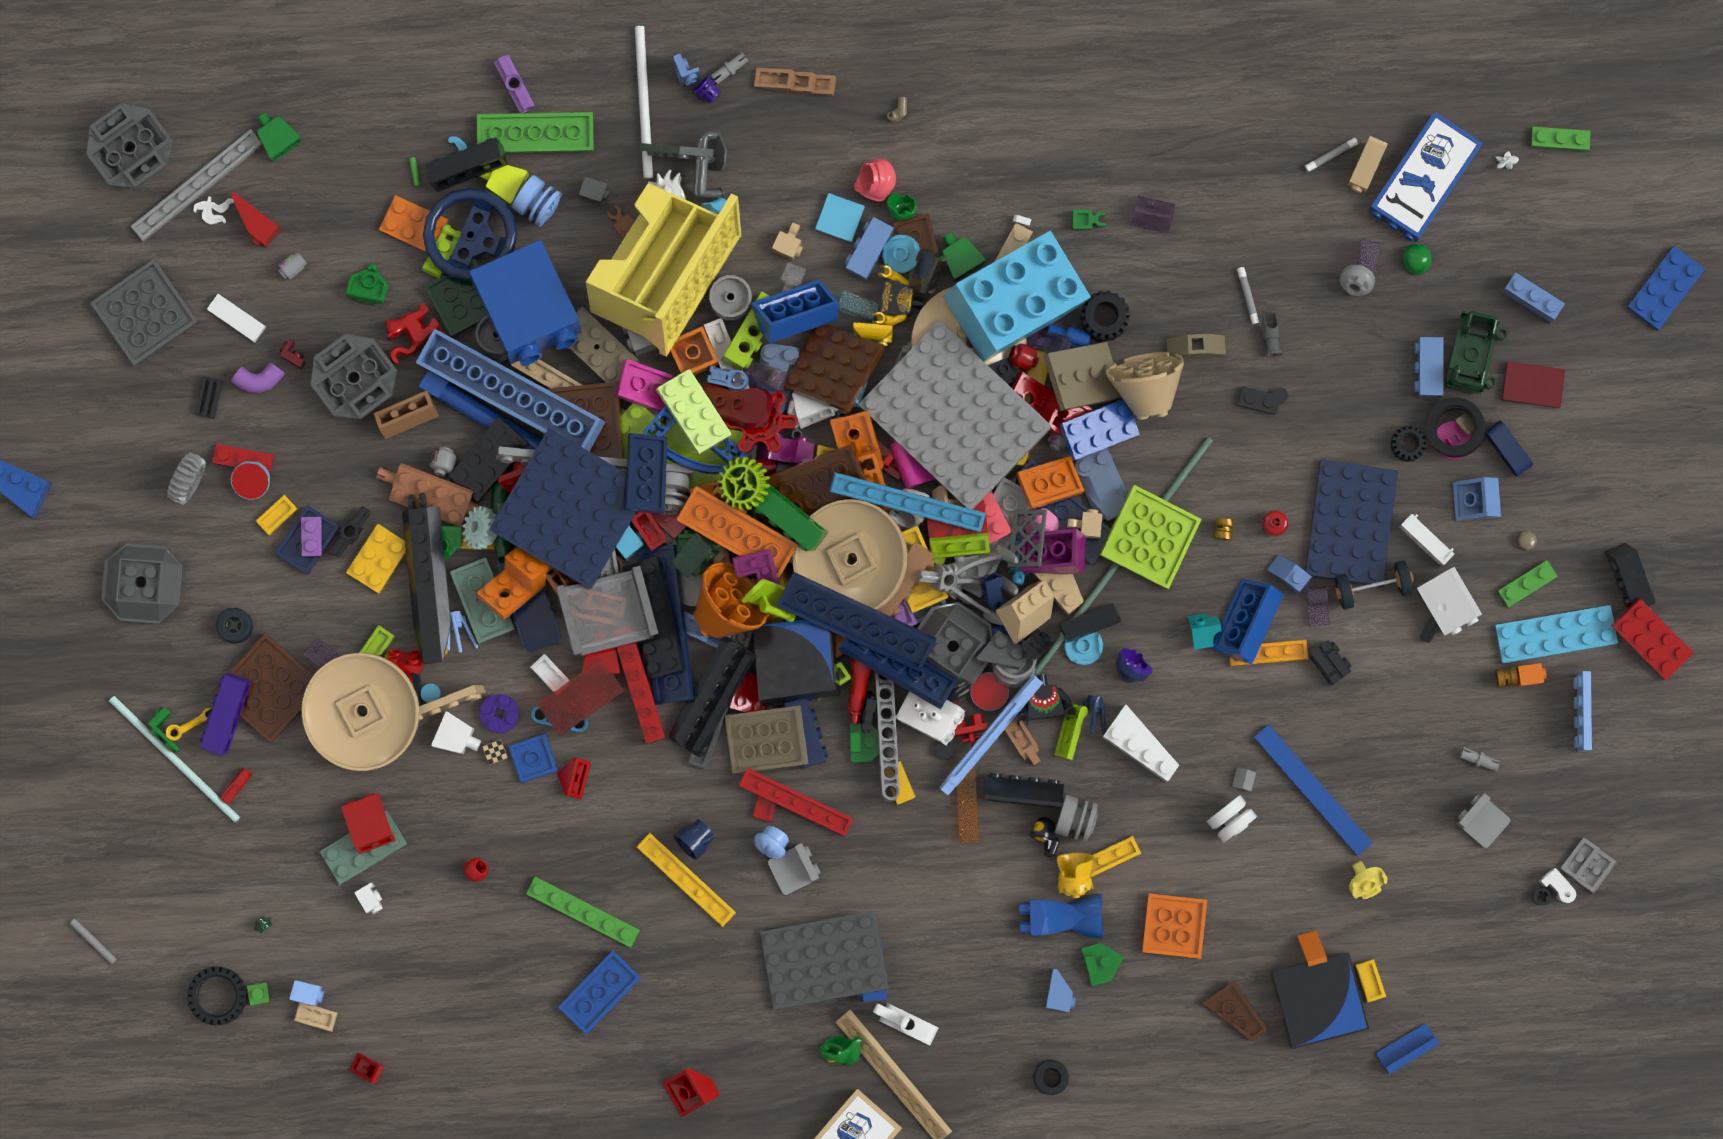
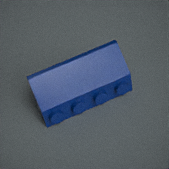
[752,279,839,343]
[1211,578,1283,664]

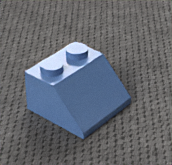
[1453,477,1501,521]

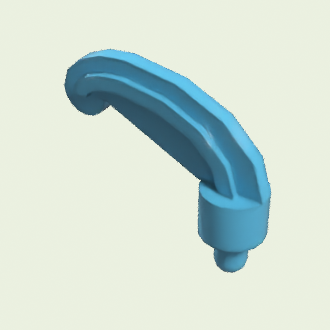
[448,136,468,151]

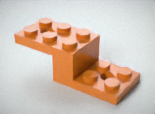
[830,410,891,510]
[476,547,553,620]

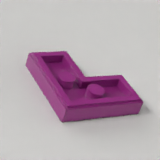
[732,549,779,584]

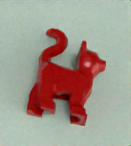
[385,302,444,364]

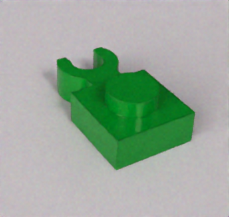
[1072,210,1106,230]

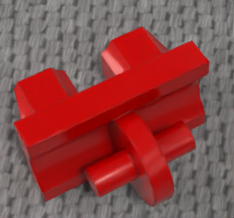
[953,713,988,747]

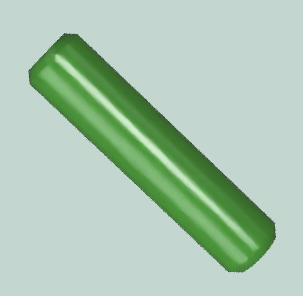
[409,157,421,187]

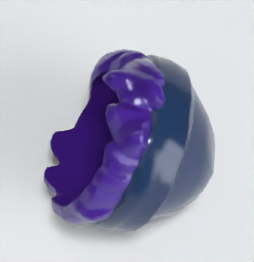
[1116,648,1153,683]

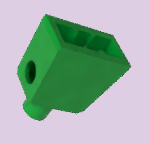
[257,113,303,162]
[942,232,986,282]

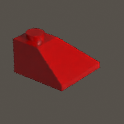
[663,1068,720,1117]

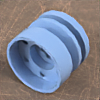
[512,175,562,227]

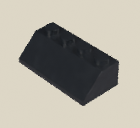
[983,773,1064,809]

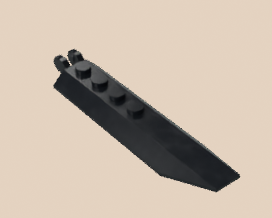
[402,492,451,665]

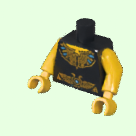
[872,265,924,326]

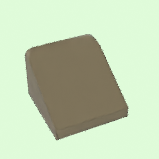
[1456,412,1475,435]

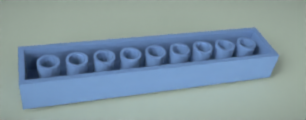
[416,329,605,452]

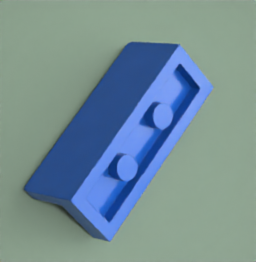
[1376,1024,1440,1074]

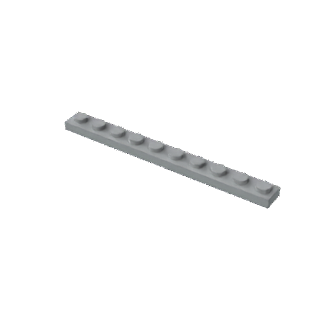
[496,447,693,478]

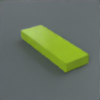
[929,533,990,558]

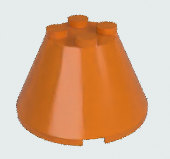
[693,563,769,638]

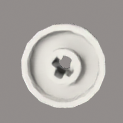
[1206,795,1257,843]

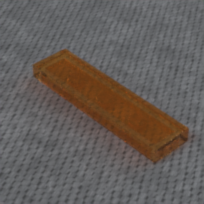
[955,764,979,842]

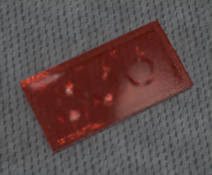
[537,658,624,736]

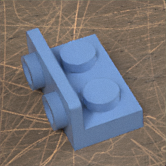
[673,54,700,87]

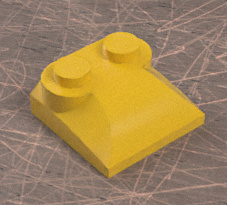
[853,323,893,346]

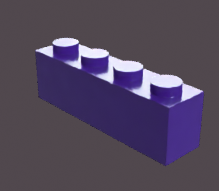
[200,673,252,756]

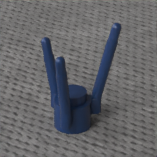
[1083,695,1106,734]

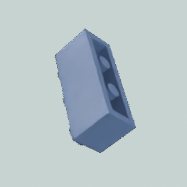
[844,217,894,281]
[1502,272,1565,323]
[1414,337,1443,398]

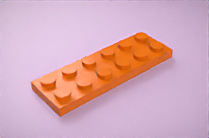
[677,485,798,578]

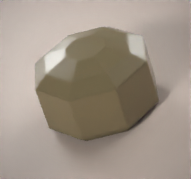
[1517,531,1537,551]

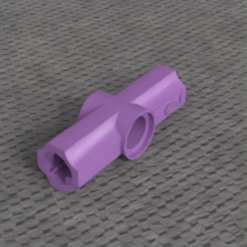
[494,55,535,113]

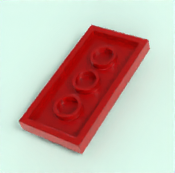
[1611,598,1694,680]

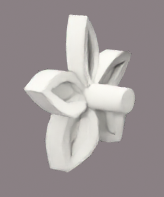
[1496,151,1519,169]

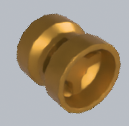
[1213,518,1235,541]
[1495,666,1518,688]

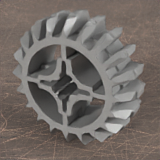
[167,453,206,505]

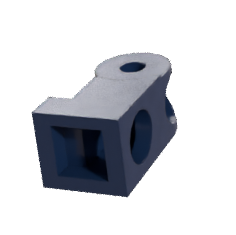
[979,572,1006,613]

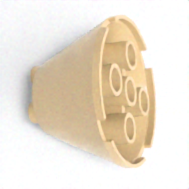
[1106,352,1184,420]

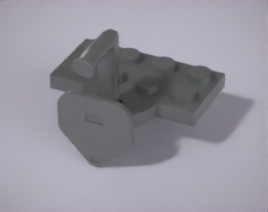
[640,131,727,198]

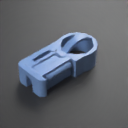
[707,365,749,390]

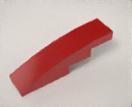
[632,512,668,550]

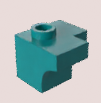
[1187,613,1222,650]

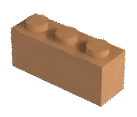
[373,391,439,439]

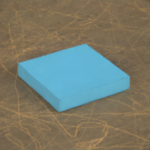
[815,193,865,243]

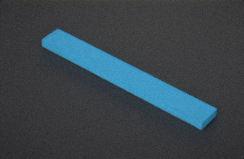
[829,472,986,532]

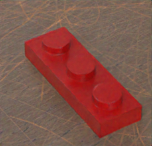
[212,444,274,474]

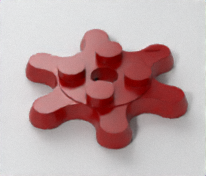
[726,391,798,453]

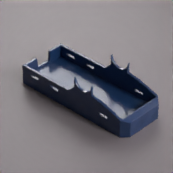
[496,559,561,652]

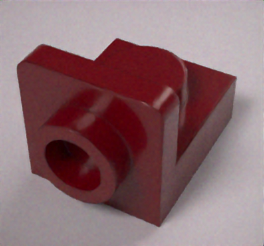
[280,339,306,370]

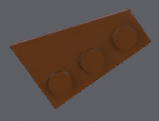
[891,213,943,275]
[1202,980,1268,1041]

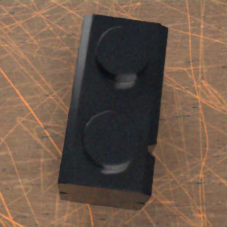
[1308,640,1352,686]

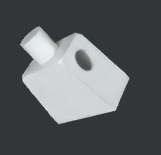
[431,712,481,754]

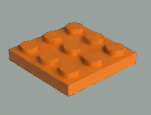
[1142,893,1207,959]

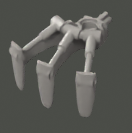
[917,544,1018,625]

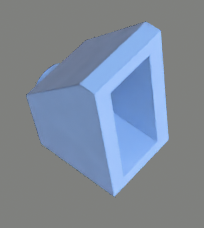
[290,980,324,1006]

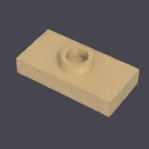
[294,1002,338,1032]

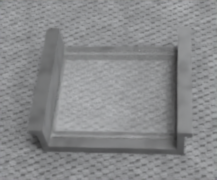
[556,566,658,657]

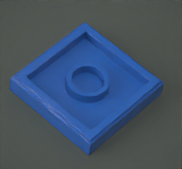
[508,734,558,783]

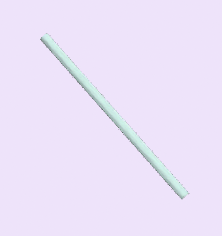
[109,696,240,823]

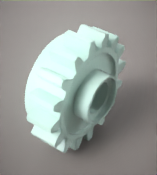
[462,506,497,550]

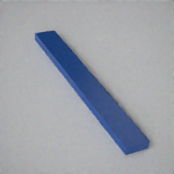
[1253,725,1372,856]

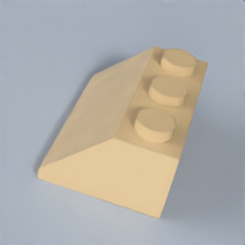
[996,579,1054,644]

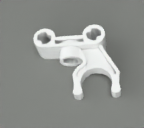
[873,1003,938,1045]

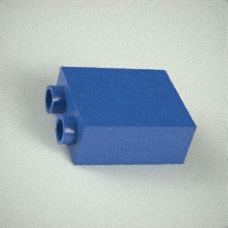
[469,240,582,366]

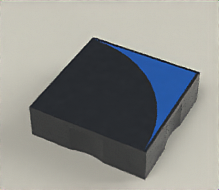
[753,618,841,706]
[1270,952,1369,1049]

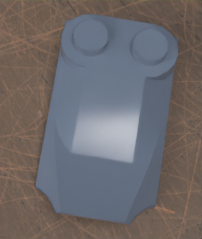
[756,344,800,413]
[1073,448,1128,521]

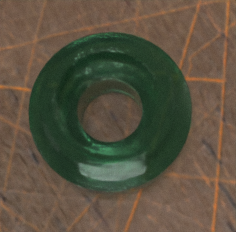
[254,916,272,933]

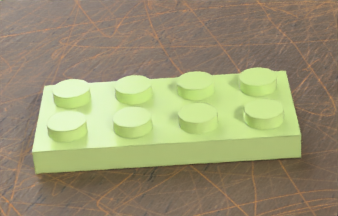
[656,369,731,455]

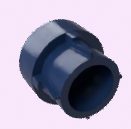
[674,819,715,860]

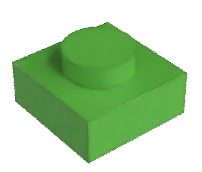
[247,982,271,1006]

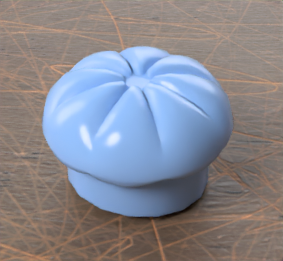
[754,826,789,859]

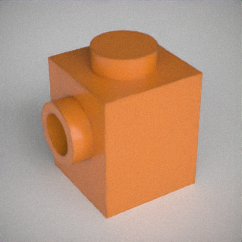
[1516,663,1546,687]

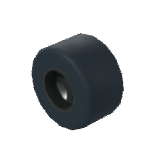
[216,608,253,644]

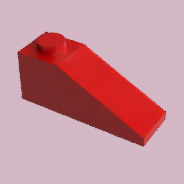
[231,192,281,248]

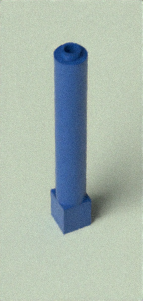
[418,370,542,450]

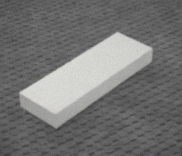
[207,294,266,343]

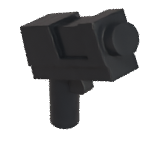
[861,691,877,733]

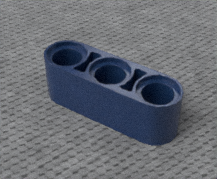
[1485,420,1533,477]

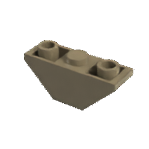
[1166,334,1226,358]

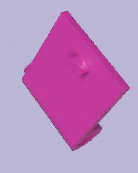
[891,439,937,489]

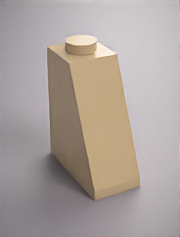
[1348,136,1388,193]

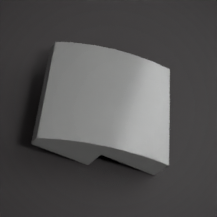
[1560,837,1617,894]

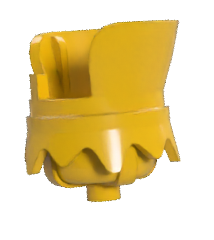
[1057,852,1094,898]

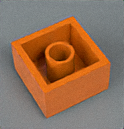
[670,326,719,376]

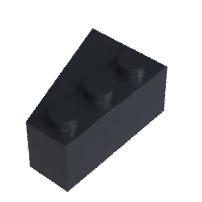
[1604,543,1656,608]

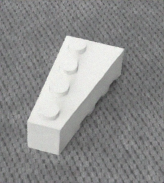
[1102,704,1179,783]

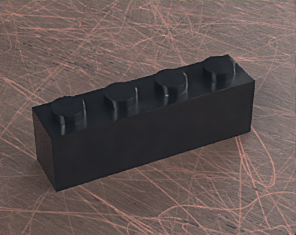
[425,137,508,192]

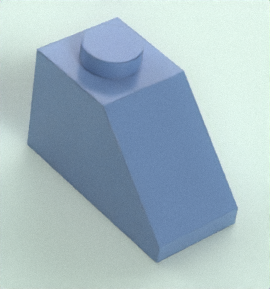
[1267,555,1312,594]
[1045,969,1076,1012]

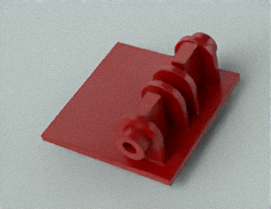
[729,672,768,713]

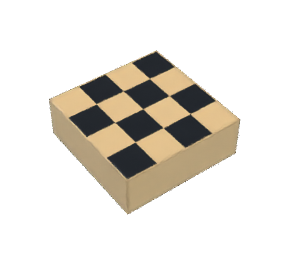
[482,740,508,765]

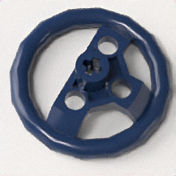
[422,188,518,281]

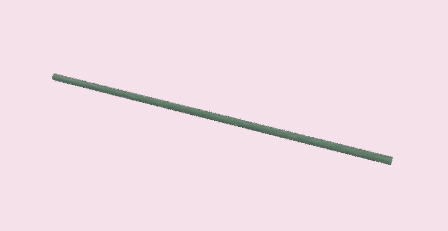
[1008,437,1213,704]

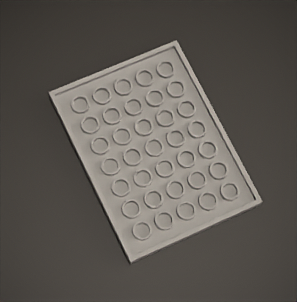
[858,320,1052,509]

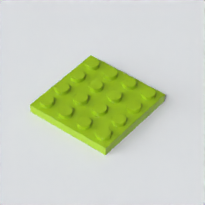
[1099,485,1202,589]

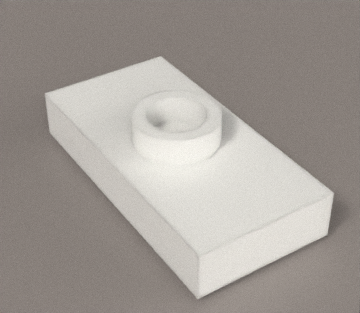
[531,654,571,696]

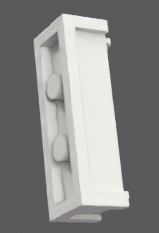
[1399,514,1454,567]

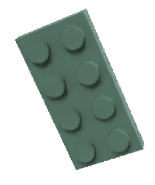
[450,557,515,644]
[320,811,408,885]

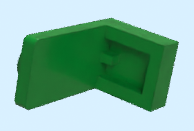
[148,707,181,752]

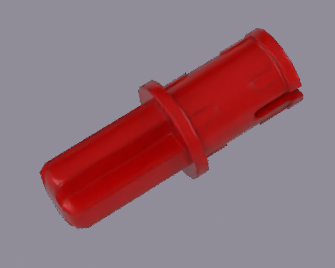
[220,767,253,804]

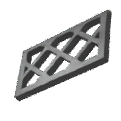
[1008,509,1047,568]

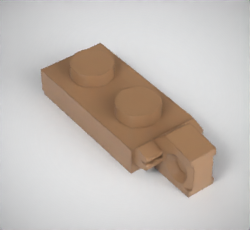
[1004,714,1040,766]

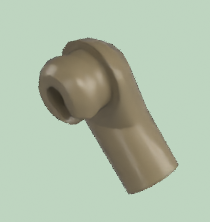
[887,97,907,123]

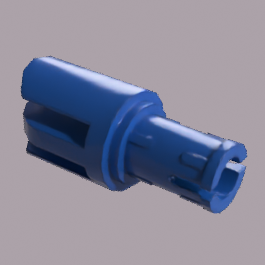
[1047,324,1091,348]

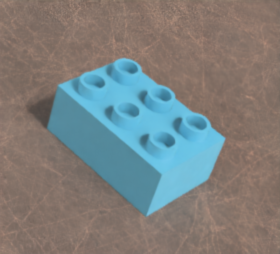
[943,231,1091,362]

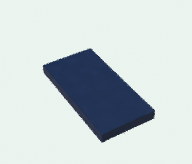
[625,433,668,514]

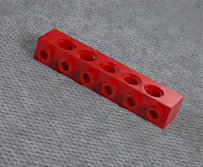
[612,625,666,745]

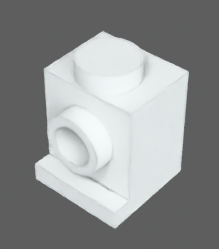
[355,883,383,914]

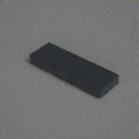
[1059,603,1121,643]

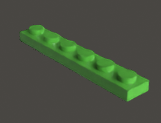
[526,877,640,948]

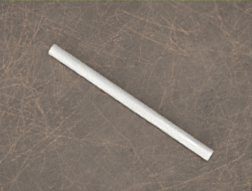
[635,26,653,179]

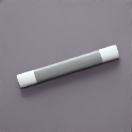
[1305,137,1358,172]
[1237,267,1260,325]

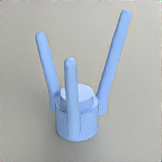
[447,611,479,653]

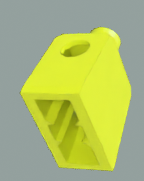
[480,165,529,207]

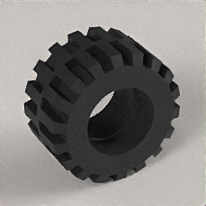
[1080,290,1130,342]

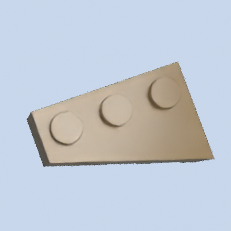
[1032,573,1084,616]

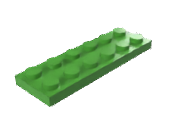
[477,112,594,153]

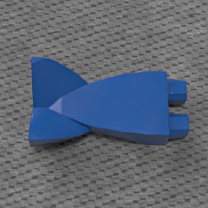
[1019,894,1104,938]

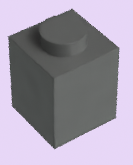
[579,177,610,205]

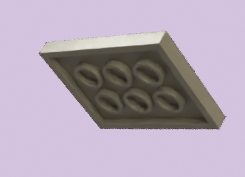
[1043,342,1122,411]
[725,705,809,774]

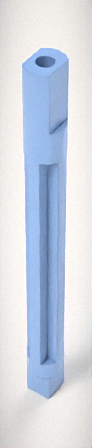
[939,675,1043,795]

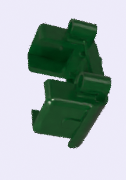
[1445,311,1508,395]

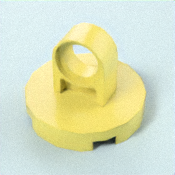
[1349,861,1387,899]

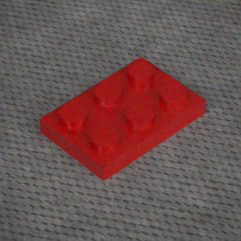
[927,500,988,540]

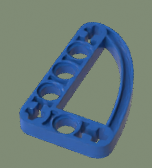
[642,406,745,475]

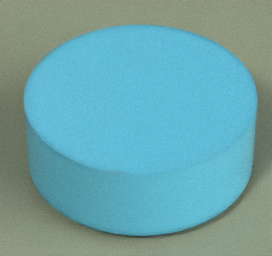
[421,684,441,703]

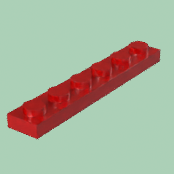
[739,768,854,836]

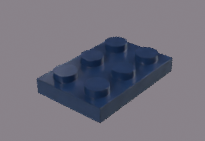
[275,505,340,575]

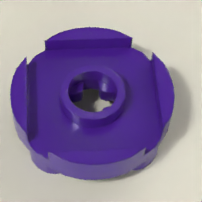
[480,694,520,733]

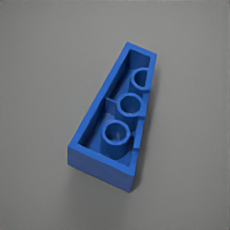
[0,460,52,519]

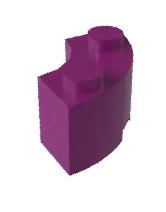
[758,434,815,465]

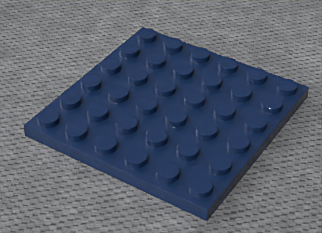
[489,428,637,589]

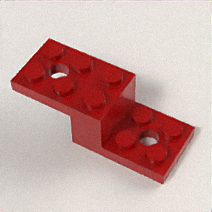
[1011,372,1094,438]

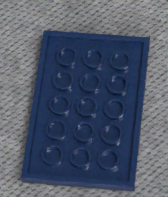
[1305,460,1398,586]

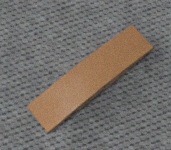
[754,68,836,96]

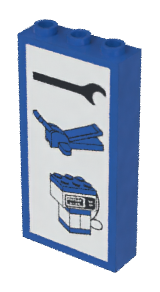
[1369,111,1483,242]

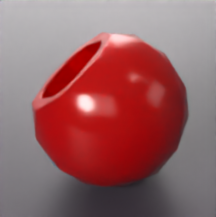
[464,857,488,882]

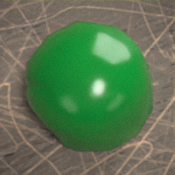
[886,193,917,221]
[1402,244,1432,275]

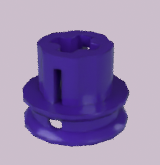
[692,75,721,104]

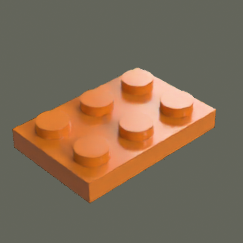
[379,195,448,252]
[1016,456,1085,510]

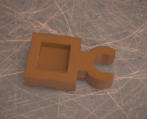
[607,205,634,239]

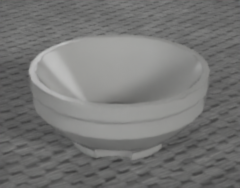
[1340,265,1375,296]

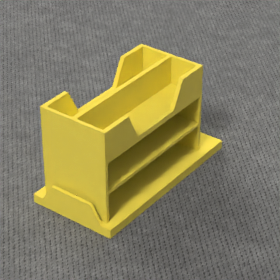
[586,183,741,357]

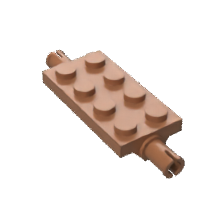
[376,463,489,527]

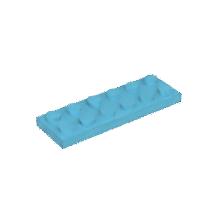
[1495,605,1618,664]

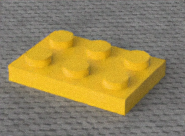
[346,524,406,594]

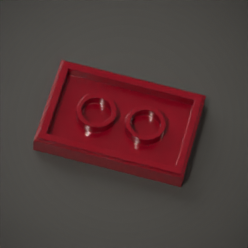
[1502,361,1565,408]

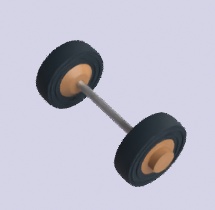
[1335,561,1414,610]

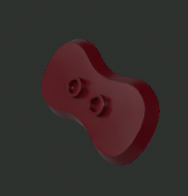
[701,383,773,429]

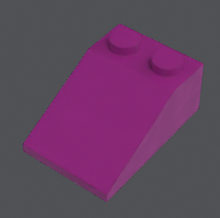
[1021,528,1085,575]

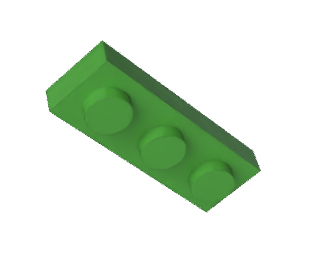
[1531,127,1591,151]
[1497,560,1558,608]

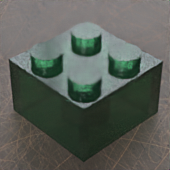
[671,533,721,578]

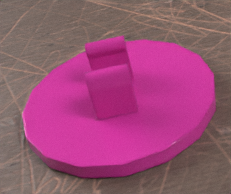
[1436,421,1472,460]

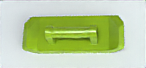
[741,579,801,622]

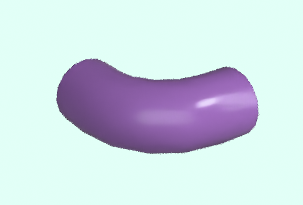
[231,362,285,393]

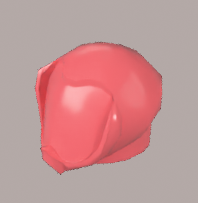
[854,158,896,202]

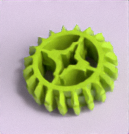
[717,457,770,510]

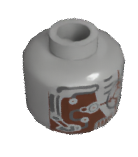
[429,447,457,477]

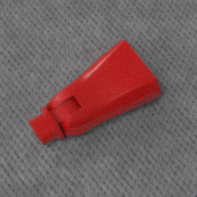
[848,657,871,724]

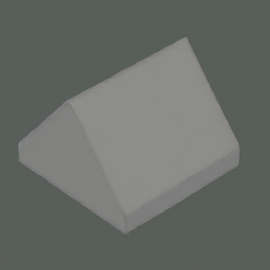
[1232,768,1256,792]

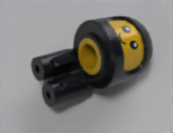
[1029,817,1060,857]

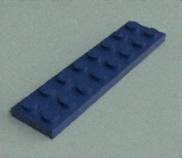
[638,544,694,705]
[777,571,936,672]

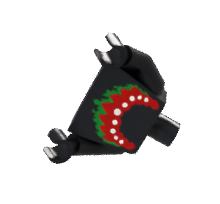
[1017,674,1078,726]

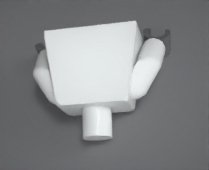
[787,393,848,440]

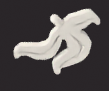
[193,196,234,225]

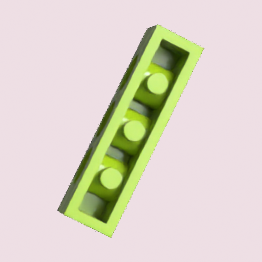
[721,292,769,371]

